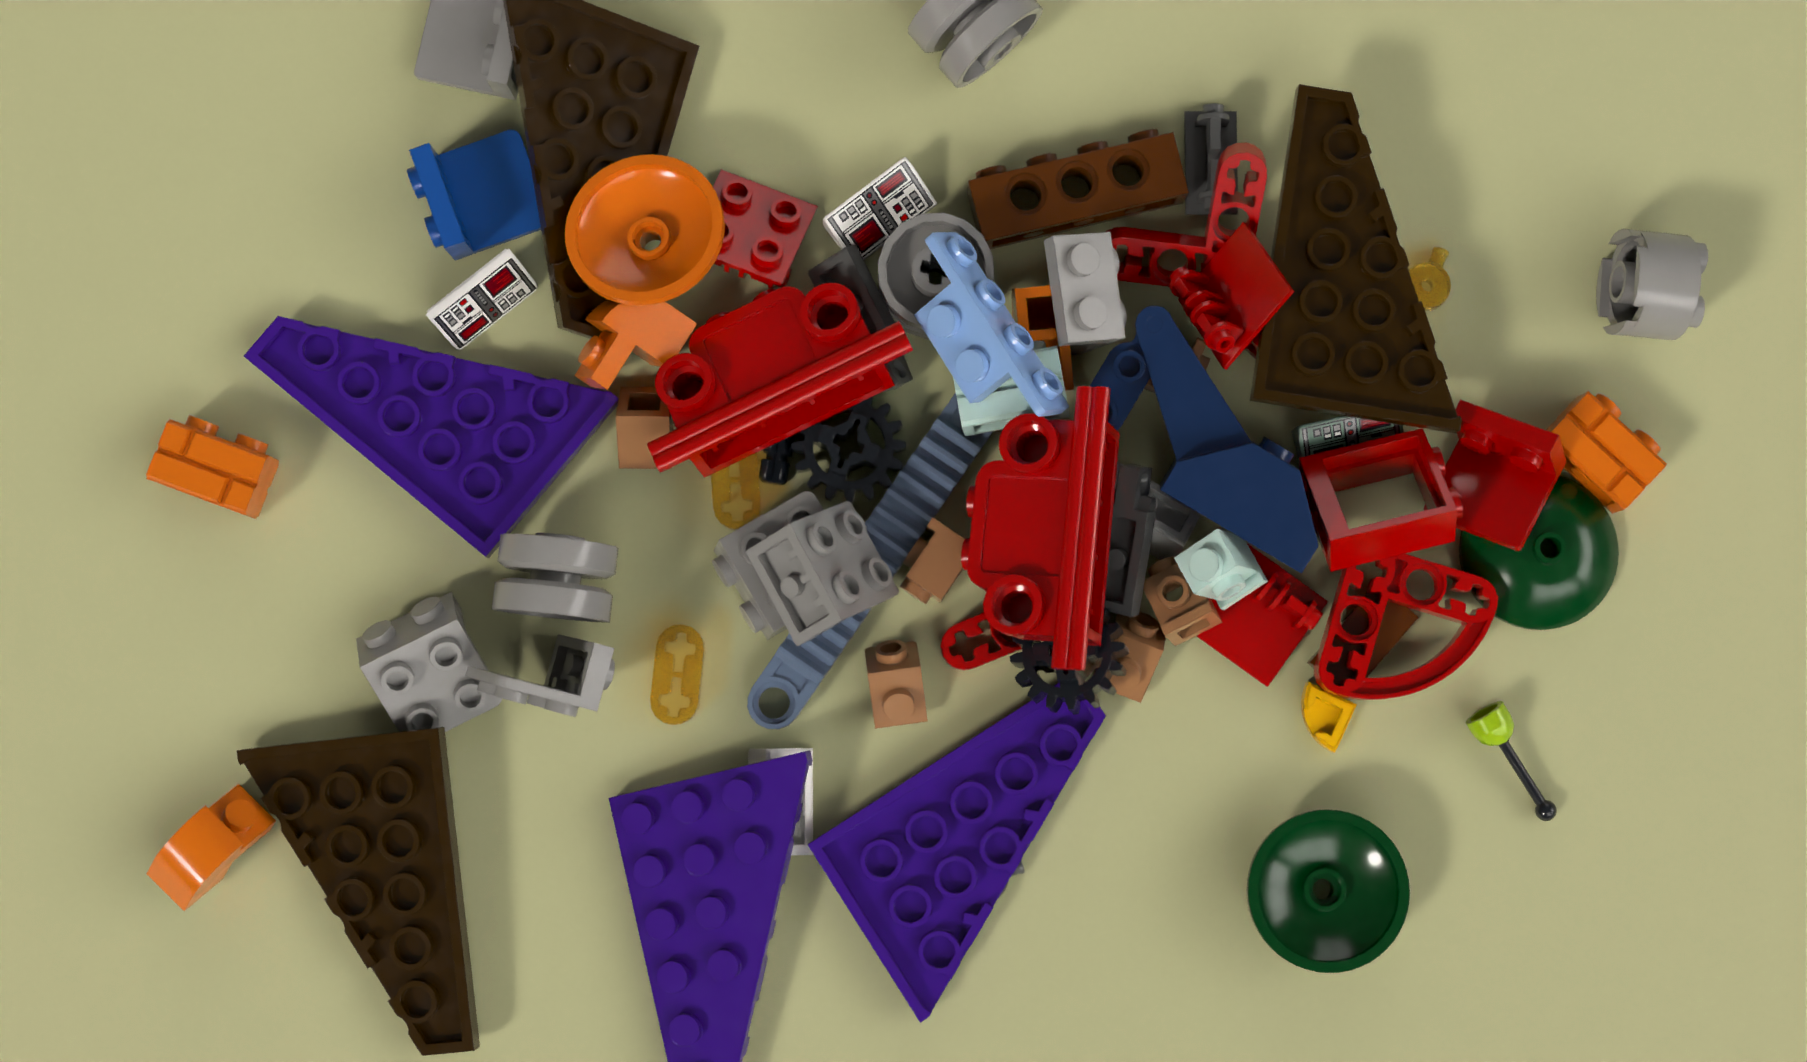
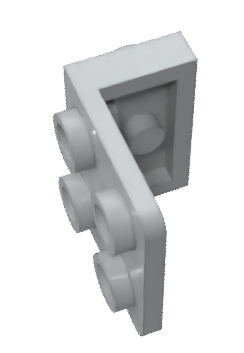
[1044,232,1127,355]
[712,491,824,640]
[356,592,502,732]
[465,634,615,717]

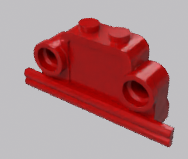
[647,283,913,478]
[961,386,1120,671]

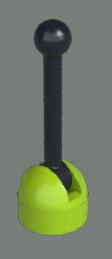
[1466,701,1557,821]

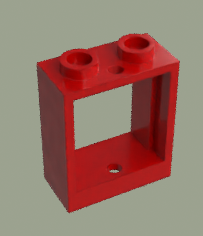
[1299,428,1463,572]

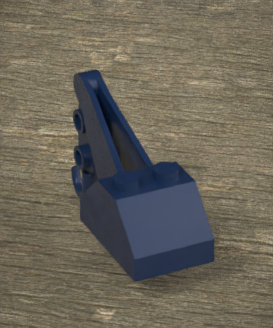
[1090,305,1319,574]

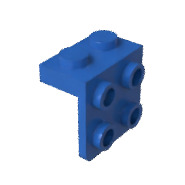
[407,130,541,261]

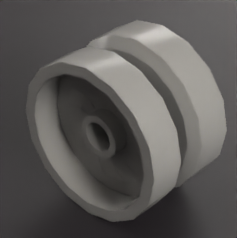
[908,0,1043,88]
[878,212,994,339]
[492,533,619,623]

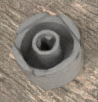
[1596,229,1708,340]

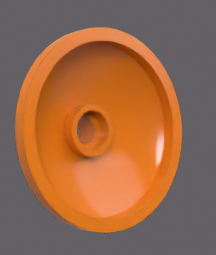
[565,154,725,306]

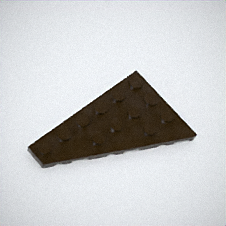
[503,0,700,339]
[1250,84,1462,433]
[237,727,480,1056]

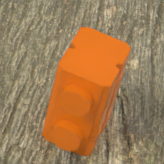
[1546,391,1667,514]
[146,415,279,519]

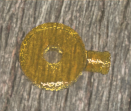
[1408,247,1451,311]

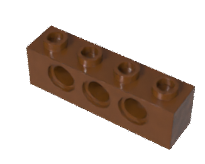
[967,129,1189,249]

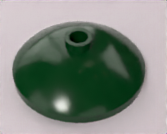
[1459,476,1619,630]
[1246,809,1410,973]

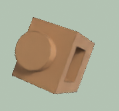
[900,517,965,604]
[1143,556,1222,646]

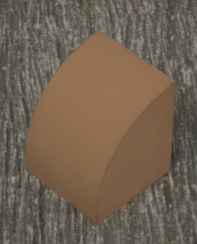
[616,387,674,469]

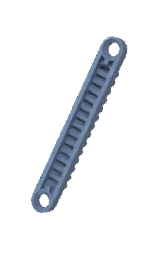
[747,392,994,729]

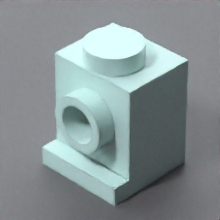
[1174,528,1268,610]

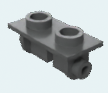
[1184,103,1238,215]

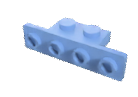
[914,232,1069,417]

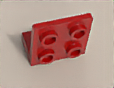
[1423,399,1567,551]

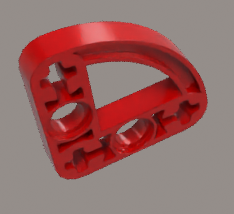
[1314,554,1498,700]

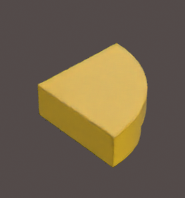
[1301,682,1357,753]

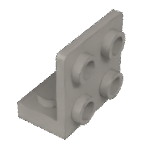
[414,0,518,100]
[745,501,899,646]

